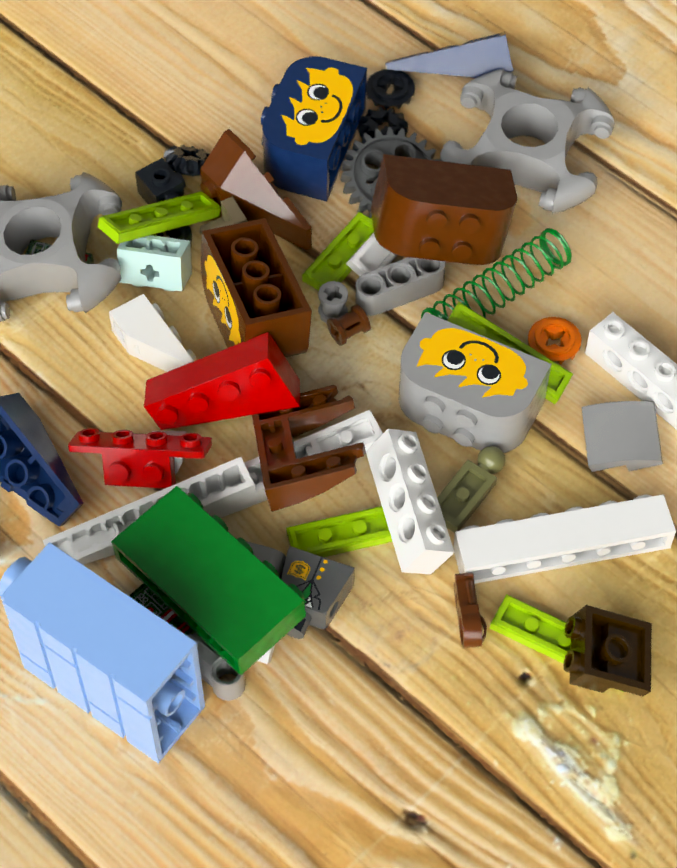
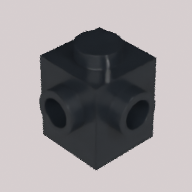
[135,158,186,205]

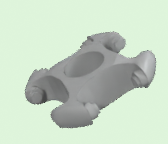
[440,69,615,214]
[0,172,122,322]

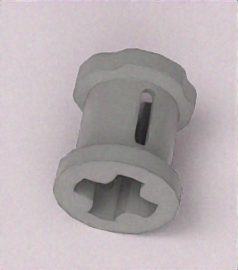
[318,281,348,323]

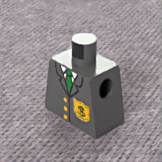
[281,546,355,639]

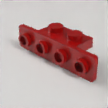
[68,428,212,488]

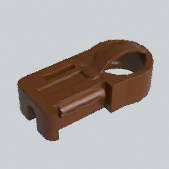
[454,573,487,648]

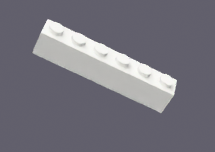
[453,494,676,584]

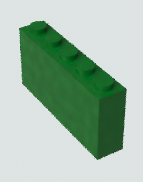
[111,486,306,675]

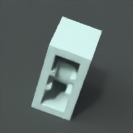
[117,235,192,291]

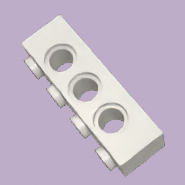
[585,312,677,430]
[366,428,455,574]

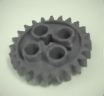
[341,127,442,219]

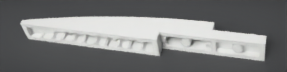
[43,410,383,565]

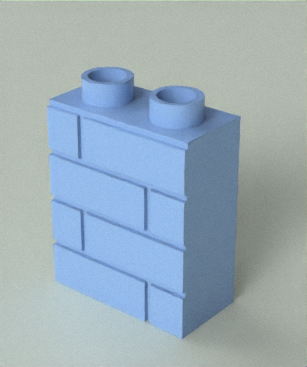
[0,542,205,763]

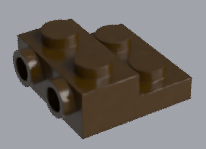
[563,605,652,697]

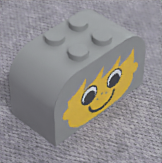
[399,312,552,453]

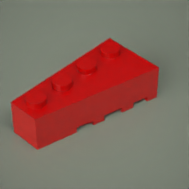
[144,332,300,430]

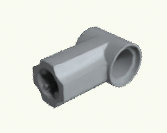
[188,633,246,701]

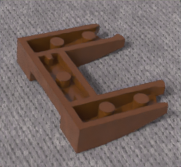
[252,385,366,512]

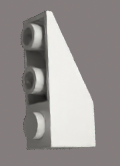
[109,294,197,372]

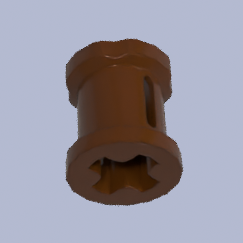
[327,304,371,346]

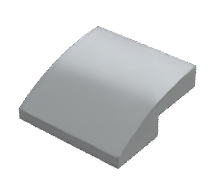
[582,401,663,472]

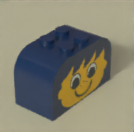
[261,56,367,202]

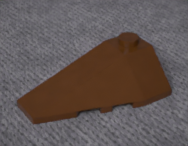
[200,129,312,250]

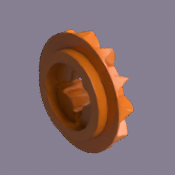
[528,317,582,365]

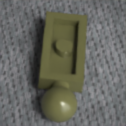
[437,446,506,533]

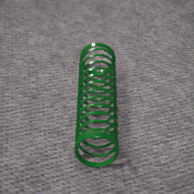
[421,228,572,321]

